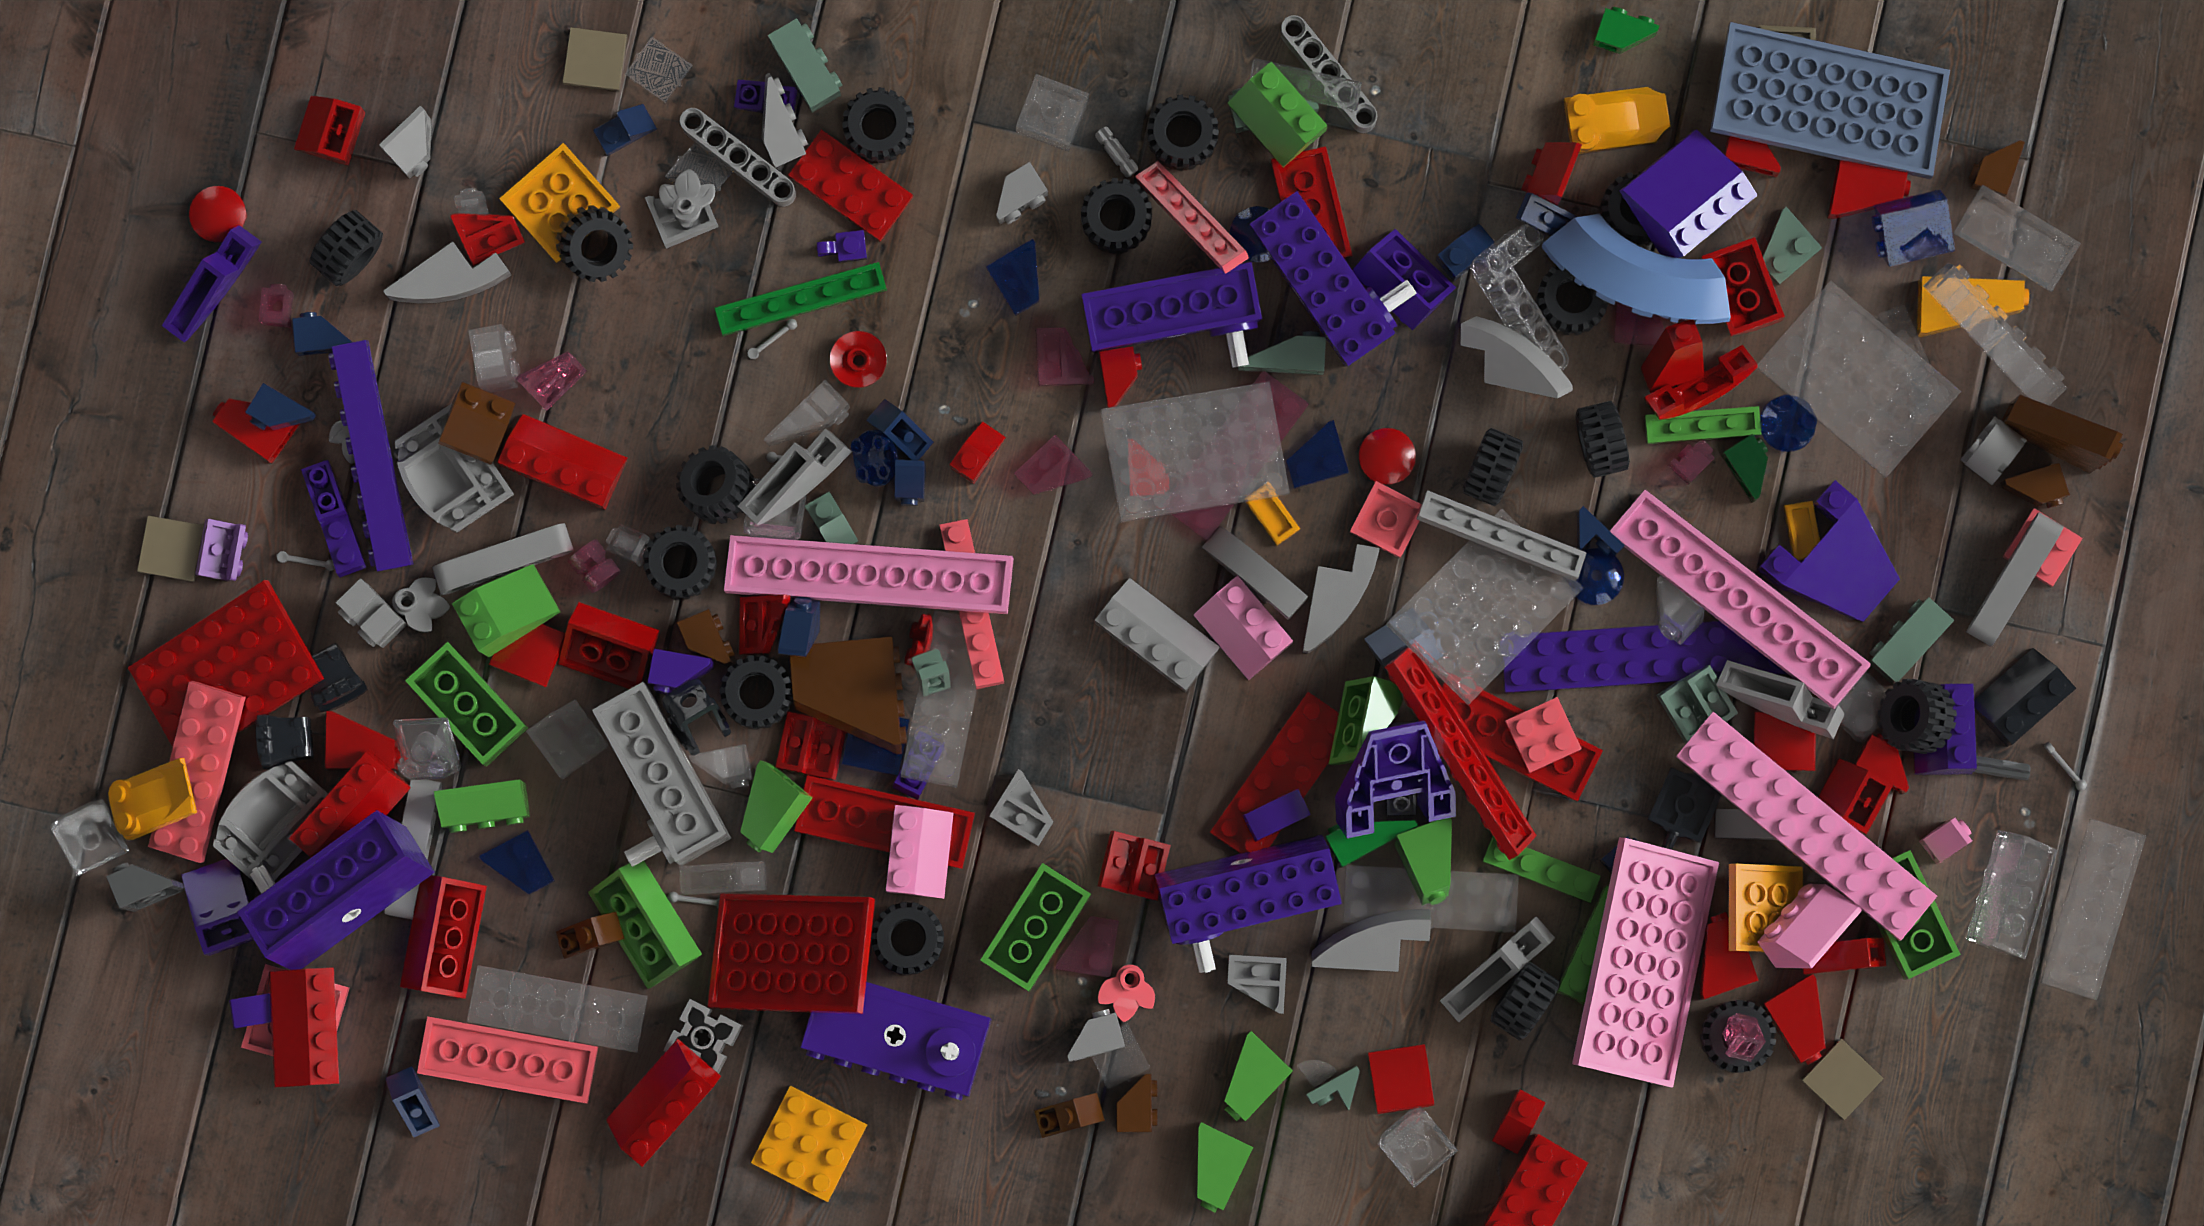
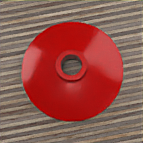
[830,331,887,388]

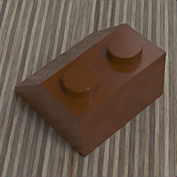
[438,382,515,465]

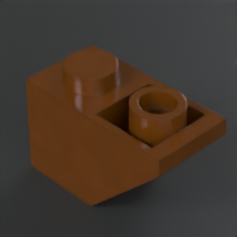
[677,609,735,666]
[556,912,625,959]
[1117,1074,1157,1132]
[1034,1093,1105,1138]

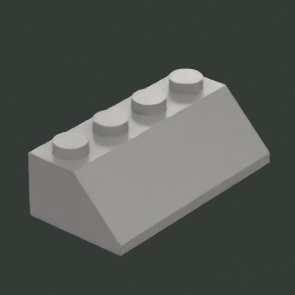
[1095,578,1220,693]

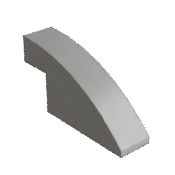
[383,242,511,303]
[1461,316,1573,399]
[738,428,852,526]
[1202,526,1308,619]
[1302,544,1380,654]
[1716,660,1844,739]
[1312,909,1431,972]
[1440,916,1555,1022]

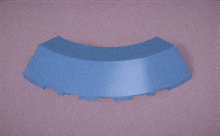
[1542,214,1731,324]

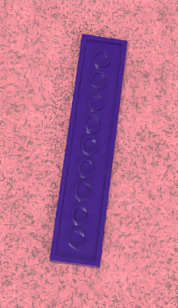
[1501,621,1789,693]

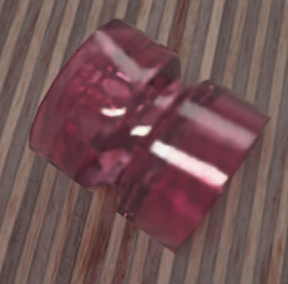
[568,539,621,593]

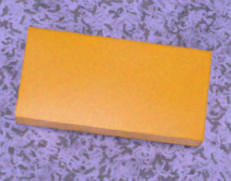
[1244,483,1300,546]
[1783,501,1820,561]

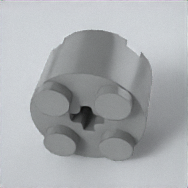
[1960,417,2027,485]

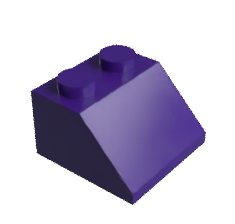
[648,649,715,695]

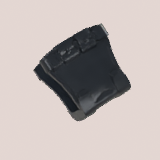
[310,642,368,713]
[662,679,731,756]
[256,714,314,770]

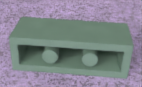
[768,19,843,113]
[1868,597,1954,685]

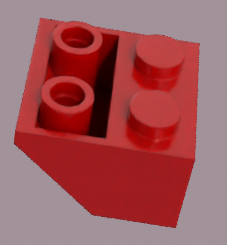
[294,96,365,166]
[1818,758,1894,835]

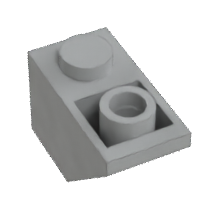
[996,162,1048,224]

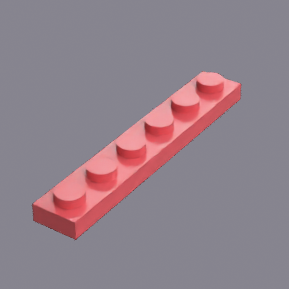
[1135,161,1249,274]
[939,519,1004,689]

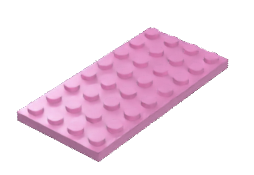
[1572,837,1719,1087]

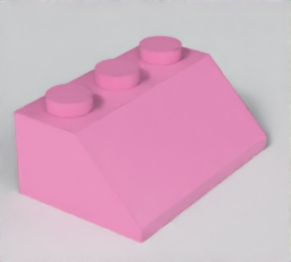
[1193,575,1293,681]
[886,805,954,899]
[1757,884,1862,968]

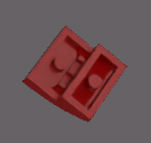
[489,624,565,687]
[776,712,846,780]
[1754,712,1816,771]
[1097,831,1171,901]
[1368,1044,1434,1114]

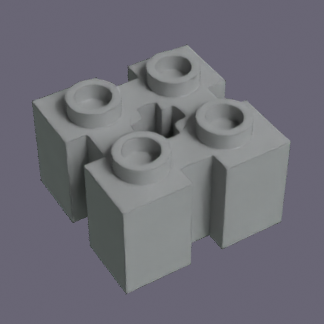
[336,578,408,648]
[663,999,743,1074]

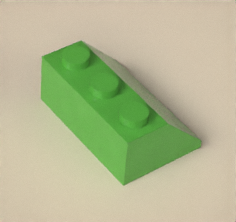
[1227,61,1327,168]
[434,780,530,833]

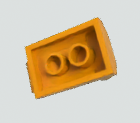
[1564,87,1670,154]
[108,758,197,840]

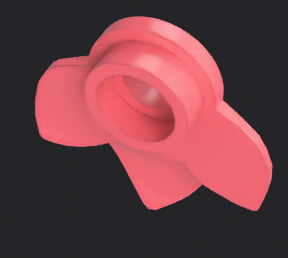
[1098,964,1155,1022]

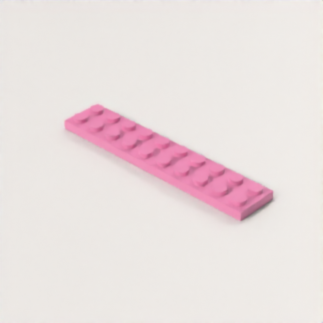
[1610,490,1871,709]
[724,535,1014,614]
[1676,712,1937,941]

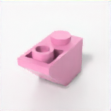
[1919,818,1972,864]

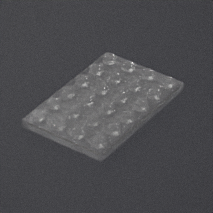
[1757,281,1961,478]
[1101,382,1290,523]
[1386,509,1583,705]

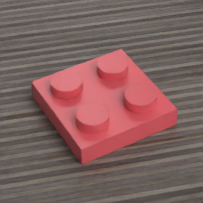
[1349,481,1421,558]
[2003,508,2083,587]
[1505,697,1582,773]

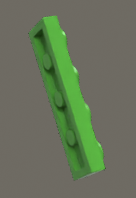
[1644,406,1761,444]
[1483,835,1601,903]

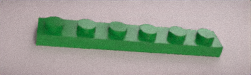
[715,262,887,336]

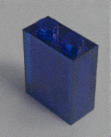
[1872,189,1955,267]

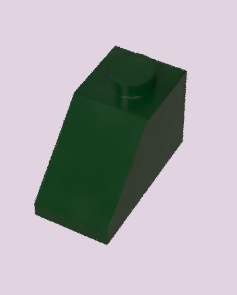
[1721,434,1768,503]

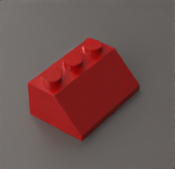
[1701,237,1785,337]
[558,602,659,689]

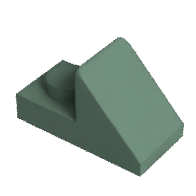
[805,492,858,544]
[912,649,950,697]
[1306,1066,1360,1111]

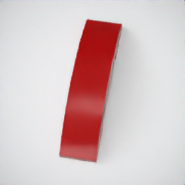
[1644,345,1758,420]

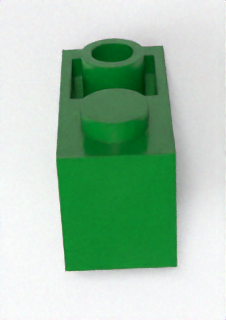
[1593,7,1660,54]

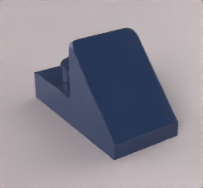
[593,104,657,156]
[1577,506,1625,556]

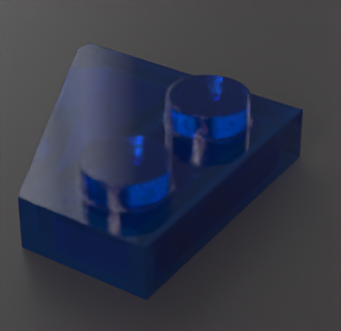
[986,239,1040,316]
[1286,420,1349,489]
[479,830,555,895]

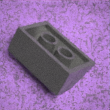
[106,862,185,912]

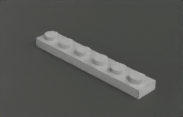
[1416,490,1586,581]

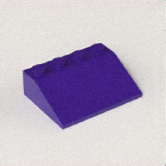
[1620,130,1757,258]

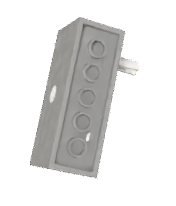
[592,682,732,867]

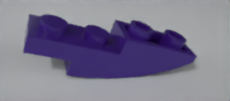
[301,460,366,578]

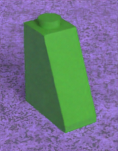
[740,760,813,853]
[1395,818,1452,905]
[1224,1031,1293,1121]
[1197,1122,1253,1213]

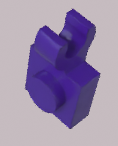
[817,230,867,263]

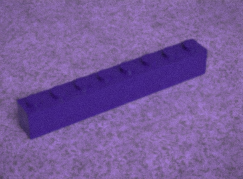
[329,340,414,571]

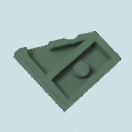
[1763,207,1822,286]

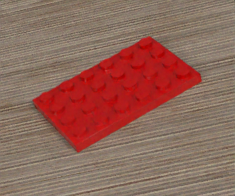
[128,580,324,747]
[708,893,875,1014]

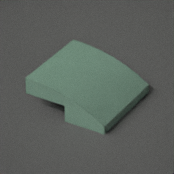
[1656,665,1738,743]

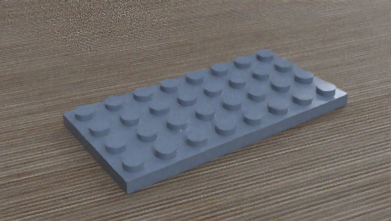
[1710,22,1950,179]

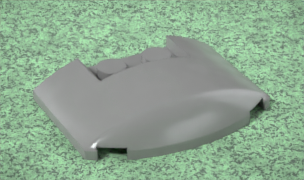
[395,403,514,532]
[213,761,329,883]

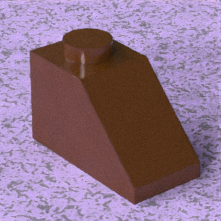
[1969,140,2025,200]
[2001,463,2070,509]

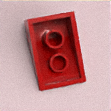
[1521,142,1582,206]

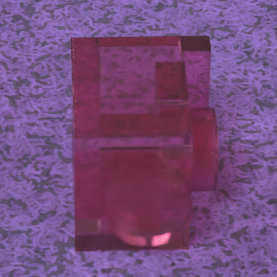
[258,284,294,328]
[1668,439,1715,485]
[1722,1013,1766,1062]

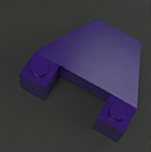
[1757,480,1900,622]
[1335,721,1456,838]

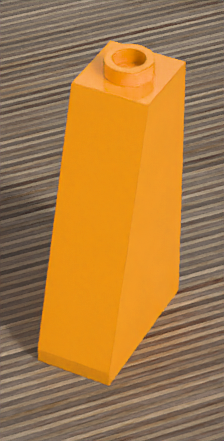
[1917,276,2029,337]

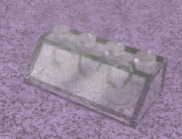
[1953,185,2081,292]
[1966,830,2058,960]

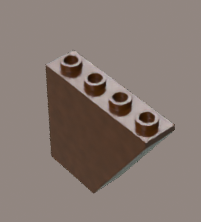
[2002,395,2123,474]
[790,637,907,754]

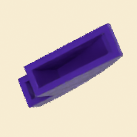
[162,225,262,342]

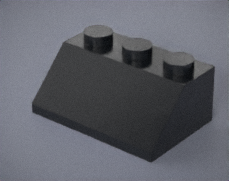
[1974,648,2076,747]

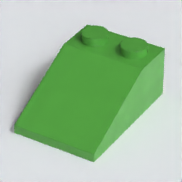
[452,564,560,657]
[1329,676,1403,766]

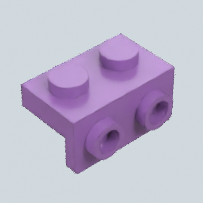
[195,519,248,582]

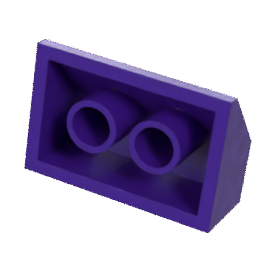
[1352,229,1456,331]
[1914,684,1977,775]

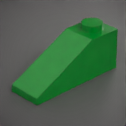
[1325,820,1418,868]

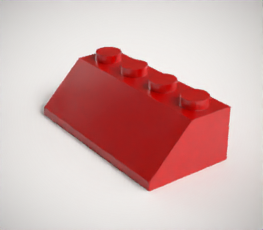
[498,414,628,510]
[289,749,411,857]
[400,875,487,999]
[269,968,339,1088]
[606,1038,721,1167]

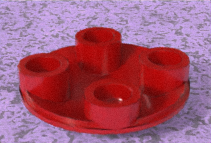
[189,186,247,243]
[1359,428,1416,485]
[904,613,933,669]

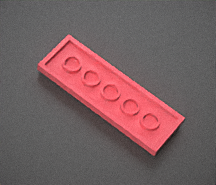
[148,681,246,863]
[417,1016,598,1104]

